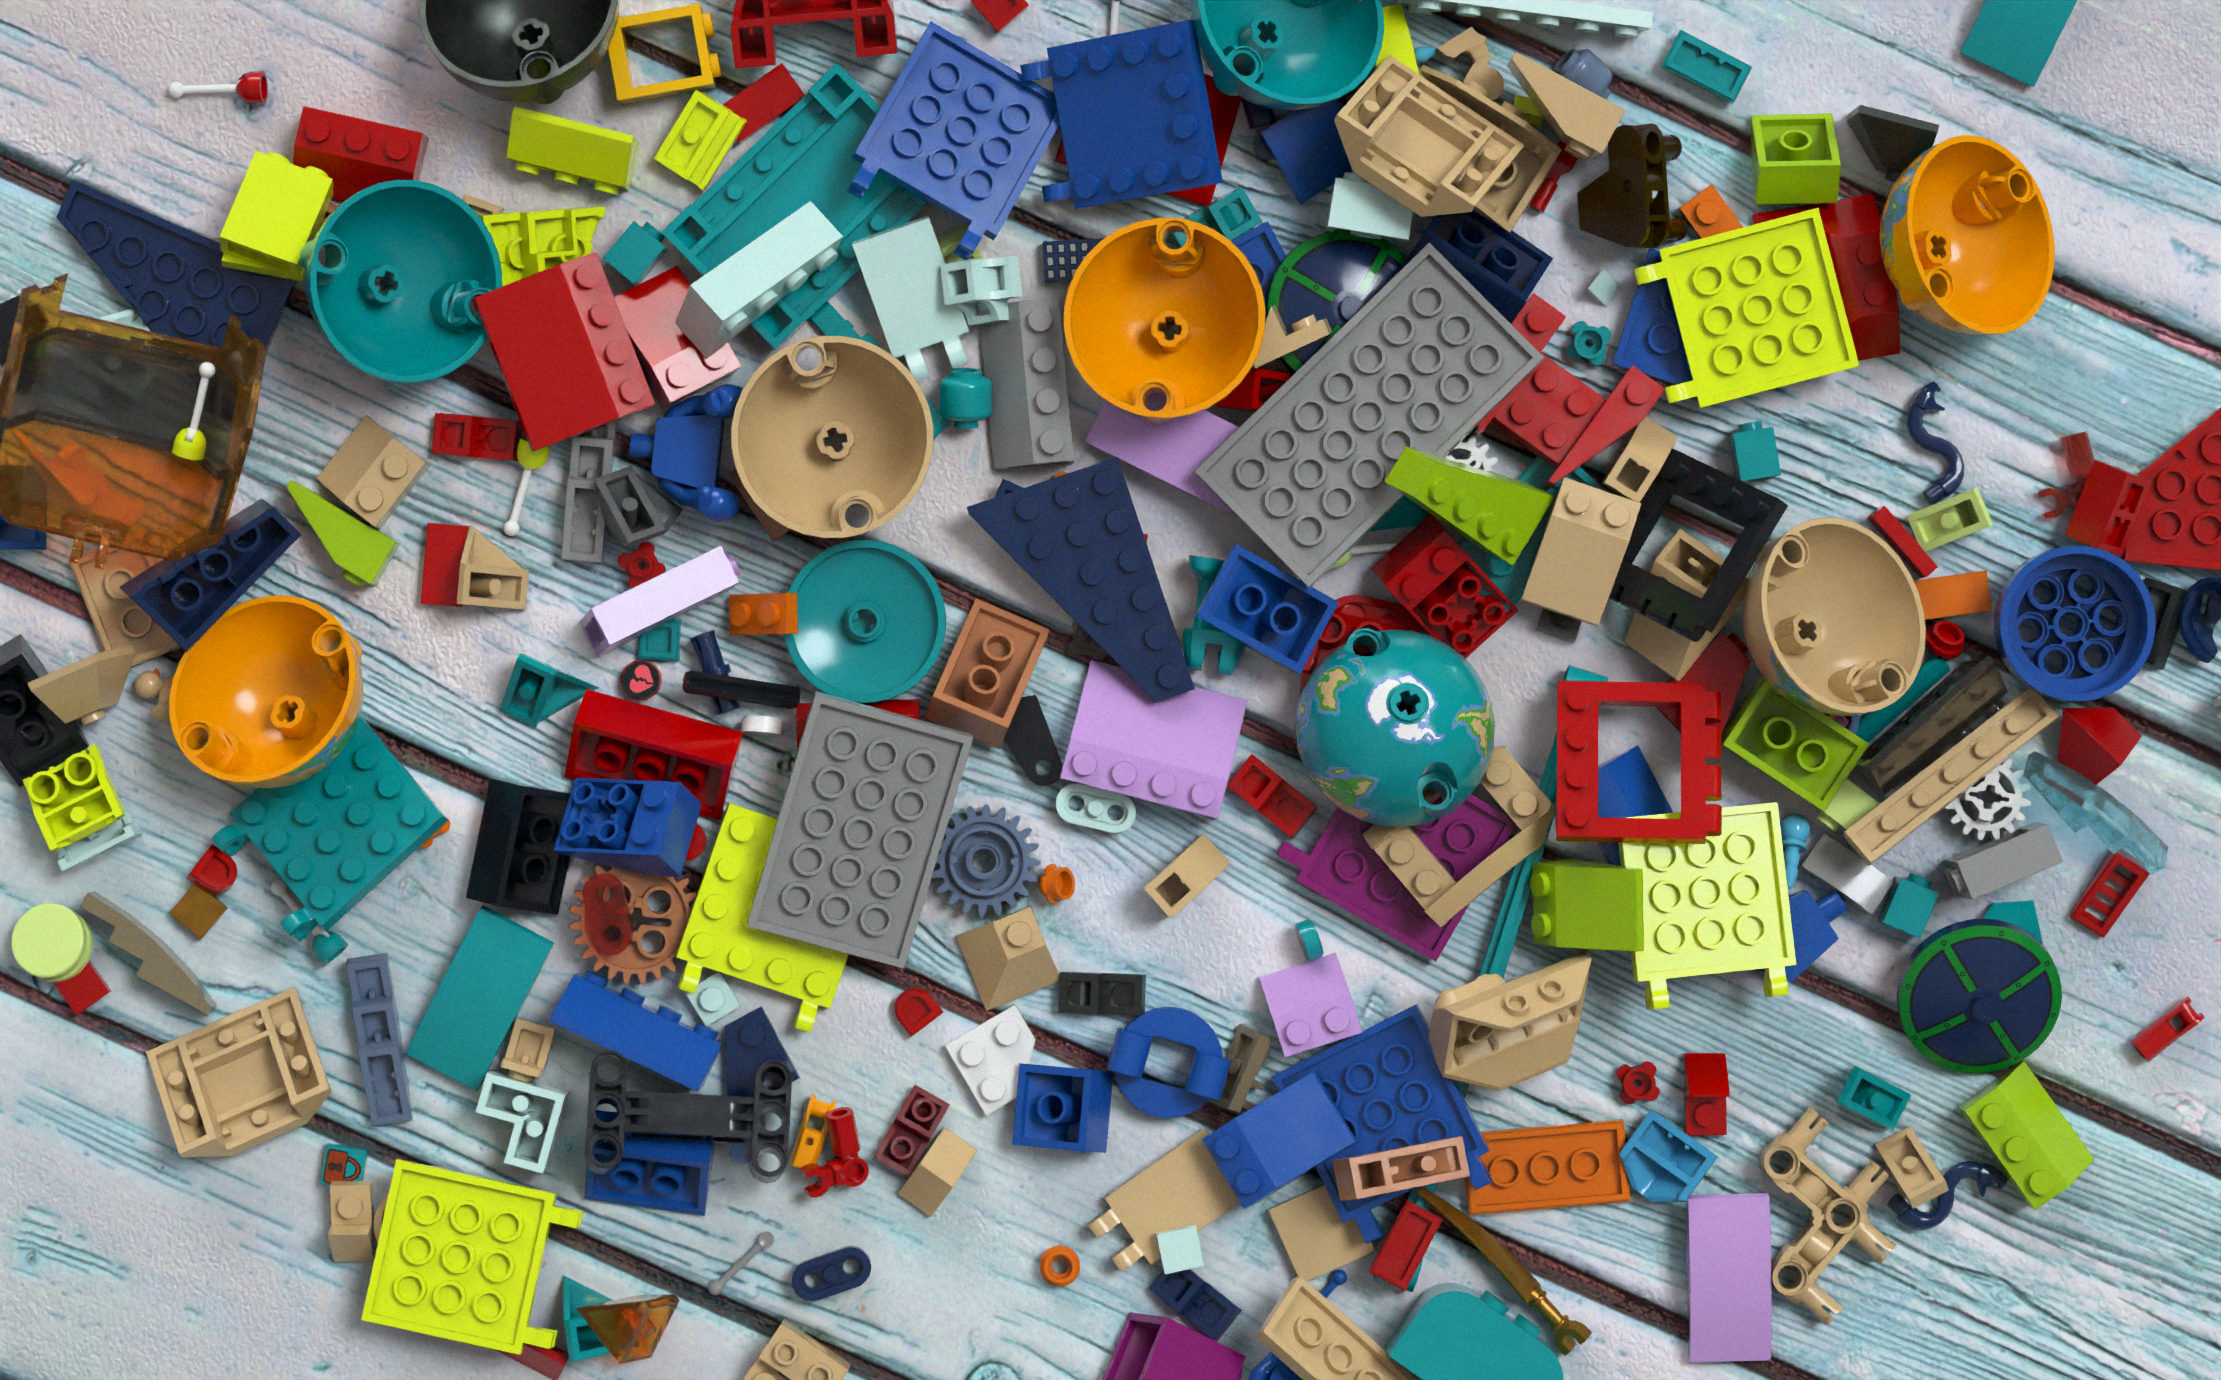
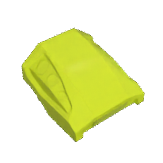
[22,744,126,852]

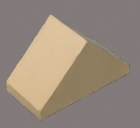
[898,1127,977,1217]

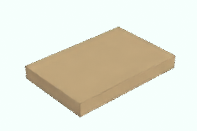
[69,531,182,668]

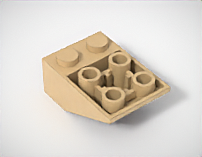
[1624,528,1749,682]

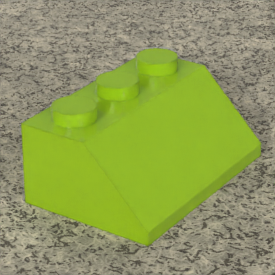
[1957,1060,2095,1210]

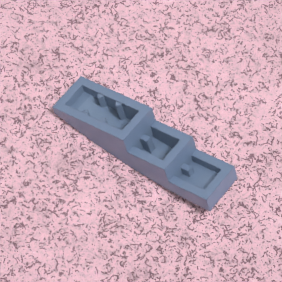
[346,953,413,1126]

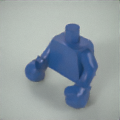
[629,384,743,522]

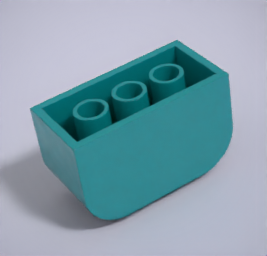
[1384,1283,1563,1380]

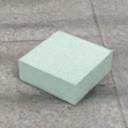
[1156,1225,1204,1274]

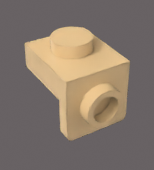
[500,1018,557,1083]

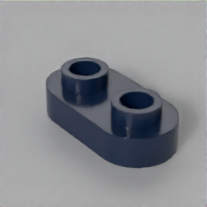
[792,1246,872,1301]

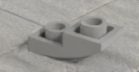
[1801,834,1895,917]

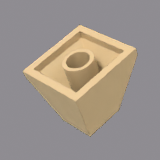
[28,645,136,726]
[956,905,1059,1011]

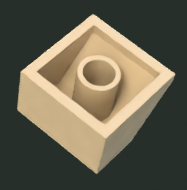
[316,415,431,529]

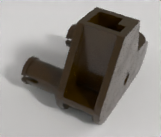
[1577,123,1687,248]

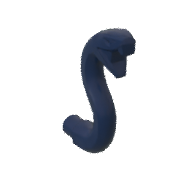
[1906,381,1964,505]
[1887,1161,2008,1230]

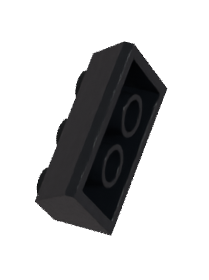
[466,778,571,915]

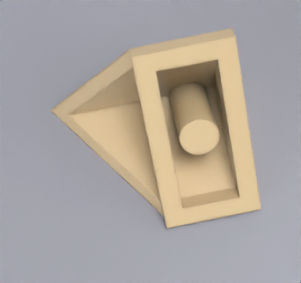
[457,524,529,610]

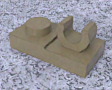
[1210,1024,1273,1113]

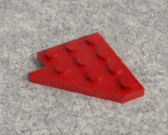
[2122,407,2221,571]

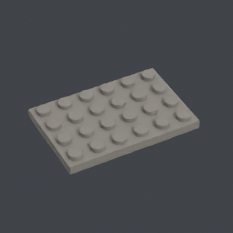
[747,691,973,969]

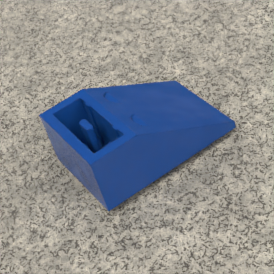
[554,778,702,877]

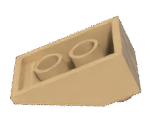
[1507,52,1625,162]
[1520,477,1641,627]

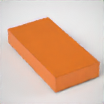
[1914,570,1992,620]

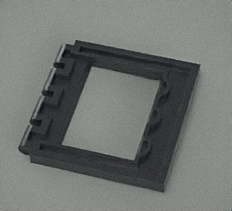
[1609,448,1788,642]

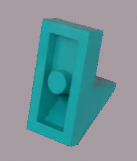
[1836,1065,1911,1130]

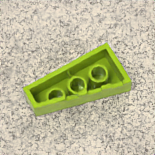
[1385,447,1555,566]

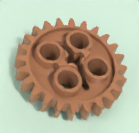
[569,864,697,984]

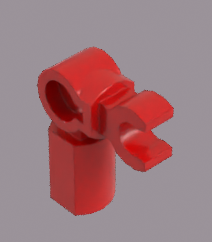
[800,1107,869,1198]

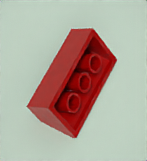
[564,689,743,820]

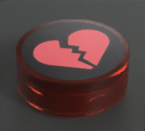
[621,660,662,701]

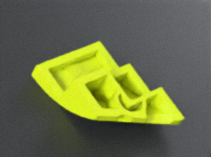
[478,206,605,287]

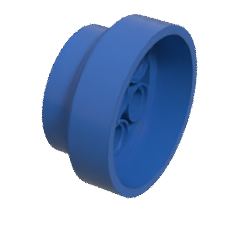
[1994,546,2156,701]

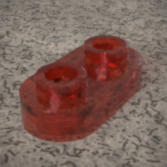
[582,873,634,955]

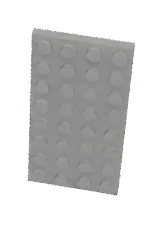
[1195,243,1545,589]

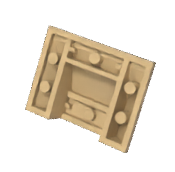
[1334,55,1525,217]
[146,987,332,1157]

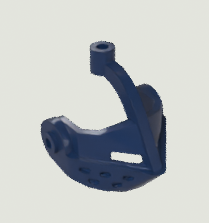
[2179,577,2221,663]

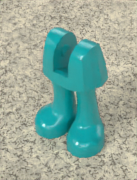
[1183,555,1245,676]

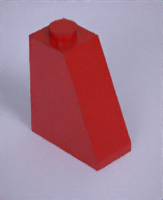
[1656,632,1751,735]

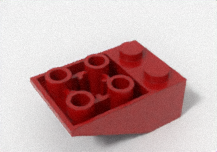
[1371,514,1519,659]

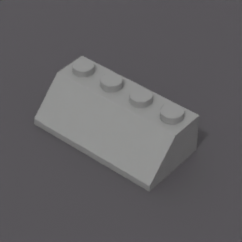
[980,298,1075,470]

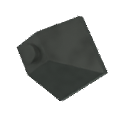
[1847,105,1939,182]

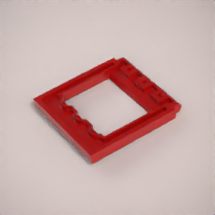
[1556,681,1722,844]

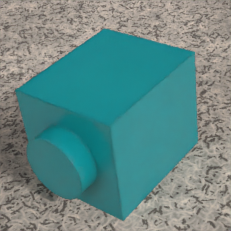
[603,221,668,286]
[1728,421,1781,482]
[1877,873,1939,938]

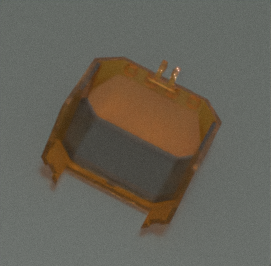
[0,273,267,570]

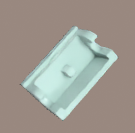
[57,798,143,871]

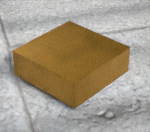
[170,884,229,939]

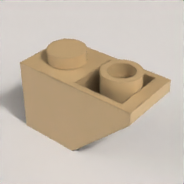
[1600,417,1678,503]
[1143,833,1230,919]

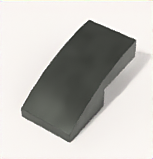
[1058,972,1146,1016]

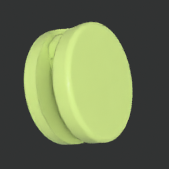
[11,903,93,982]

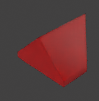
[2055,707,2142,794]

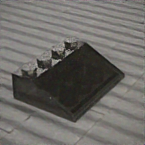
[1853,655,2008,801]

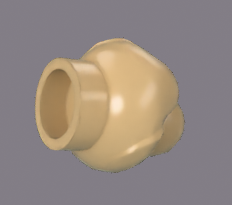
[134,668,174,725]

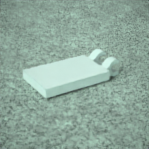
[851,215,970,382]

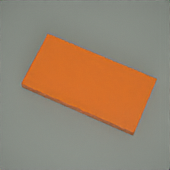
[1465,1119,1631,1215]

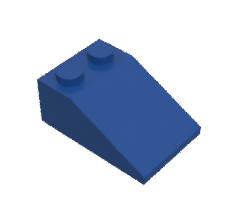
[1195,543,1339,674]
[1202,1071,1357,1209]

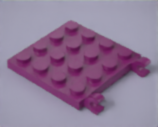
[1276,772,1516,962]

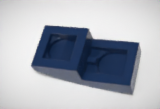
[1149,1269,1242,1342]

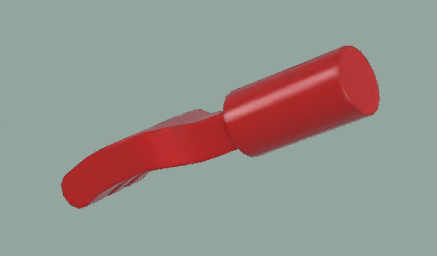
[1529,141,1578,213]

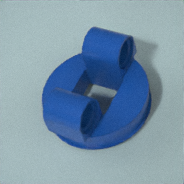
[1106,1007,1232,1118]

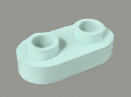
[1056,783,1136,833]

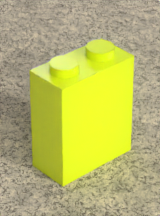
[219,151,333,279]

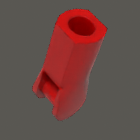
[2130,996,2205,1062]

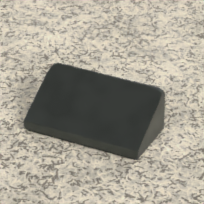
[2144,577,2187,669]

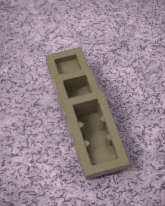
[80,892,217,1014]

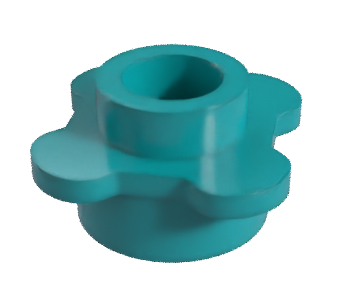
[1567,321,1611,366]

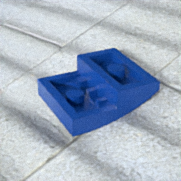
[1259,101,1353,205]

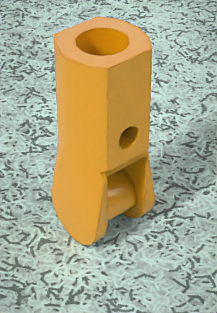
[788,1094,837,1168]

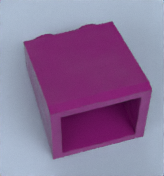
[1102,1312,1246,1380]

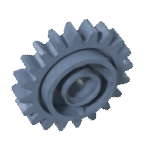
[932,804,1041,917]

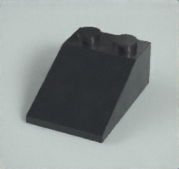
[0,634,89,787]

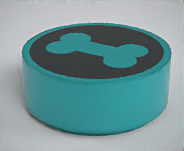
[1295,919,1324,962]

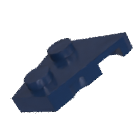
[725,1006,800,1097]

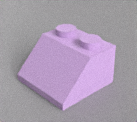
[1259,953,1363,1057]

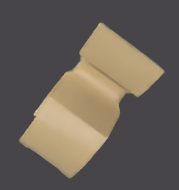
[1437,27,1504,102]

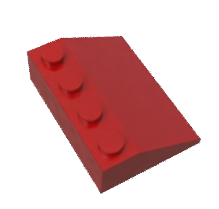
[472,252,656,452]

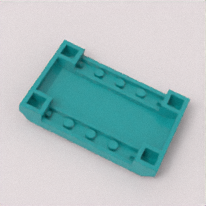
[661,62,929,350]

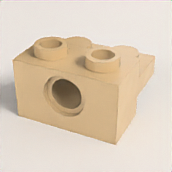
[742,1318,851,1380]

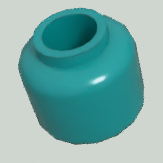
[939,368,992,429]

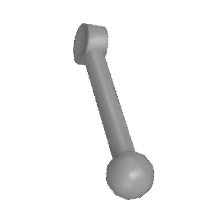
[708,1231,774,1296]

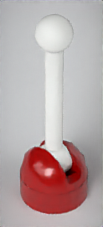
[168,71,268,104]

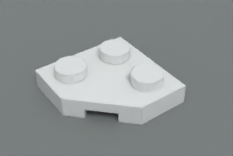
[945,1004,1036,1116]

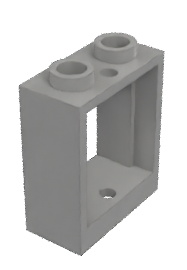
[1943,822,2063,900]

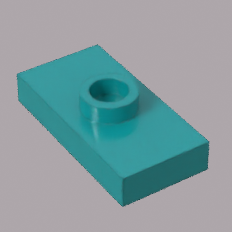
[1661,30,1752,104]

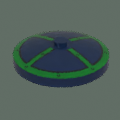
[1265,230,1407,374]
[1897,919,2062,1073]

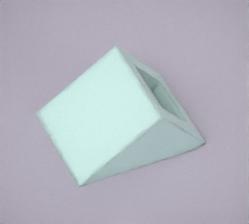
[1586,268,1621,306]

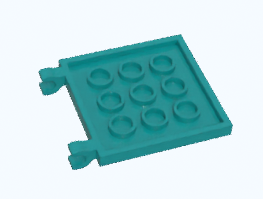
[212,715,448,942]

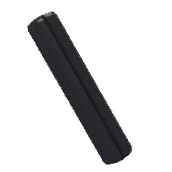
[682,670,801,709]

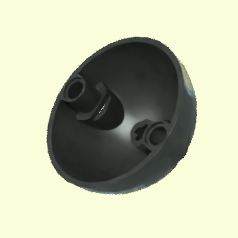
[419,0,620,104]

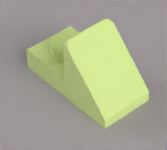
[1907,487,1993,552]

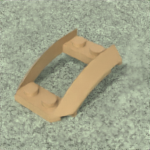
[1362,745,1556,928]

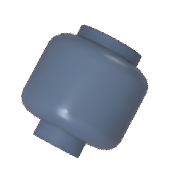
[1552,49,1612,99]

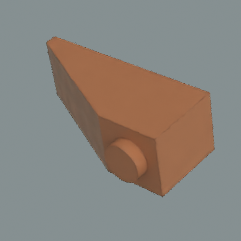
[1332,1136,1470,1201]

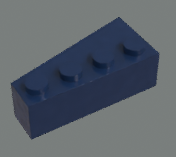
[119,499,302,652]

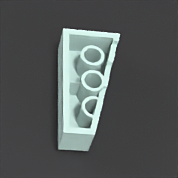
[675,201,843,359]

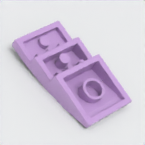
[1085,393,1239,517]
[1686,1193,1772,1363]

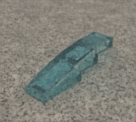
[2023,751,2168,875]

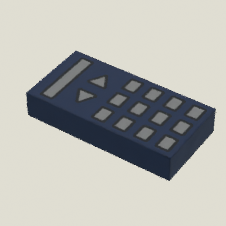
[1043,238,1104,283]

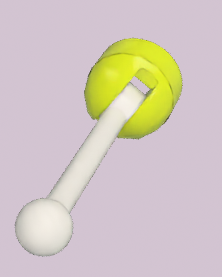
[172,362,215,460]
[503,438,551,536]

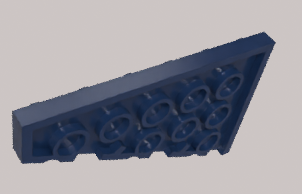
[56,180,297,423]
[966,457,1195,702]

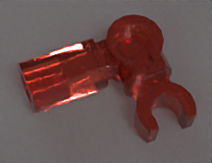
[2037,431,2095,519]

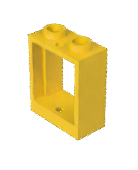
[608,3,722,105]

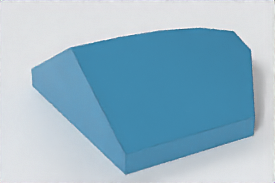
[1619,1109,1718,1202]

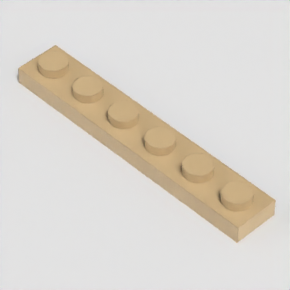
[1843,689,2058,866]

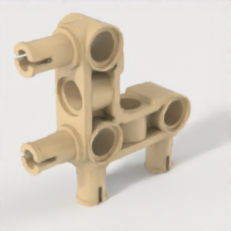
[1759,1106,1896,1325]

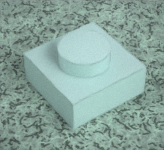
[685,972,741,1026]

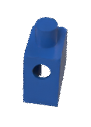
[1785,889,1848,982]

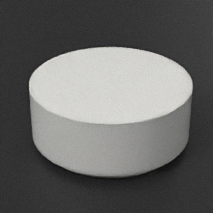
[741,715,783,737]

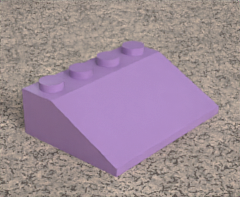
[1060,660,1248,819]

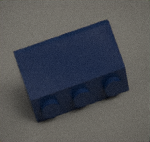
[1403,210,1553,323]

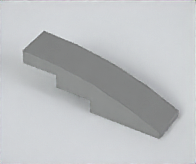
[561,422,617,563]

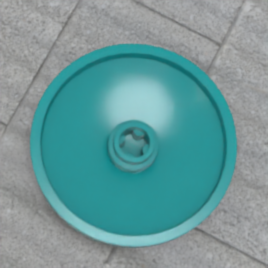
[784,540,946,703]

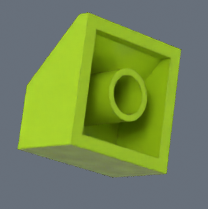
[1751,113,1841,205]

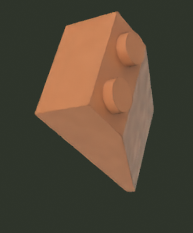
[925,598,1050,750]

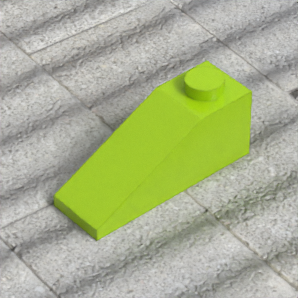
[286,480,401,587]

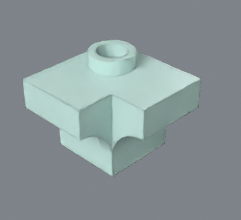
[940,256,1023,326]

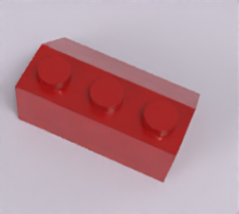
[293,106,429,202]

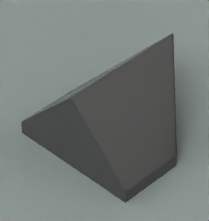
[594,466,683,547]

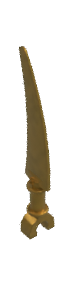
[1417,1186,1592,1356]

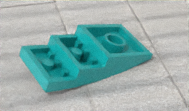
[1960,0,2077,87]
[405,905,554,1091]

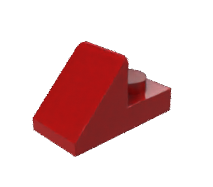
[1684,1053,1730,1135]

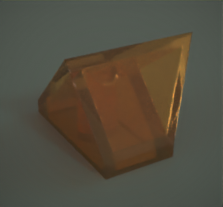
[576,1295,680,1364]

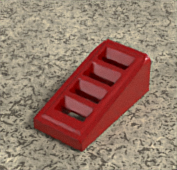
[2069,845,2150,939]

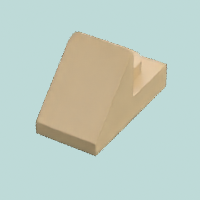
[1253,305,1332,368]
[1874,1126,1949,1209]
[328,1181,375,1262]

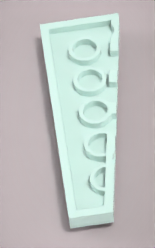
[1397,0,1653,38]

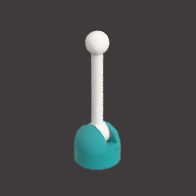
[270,880,348,966]

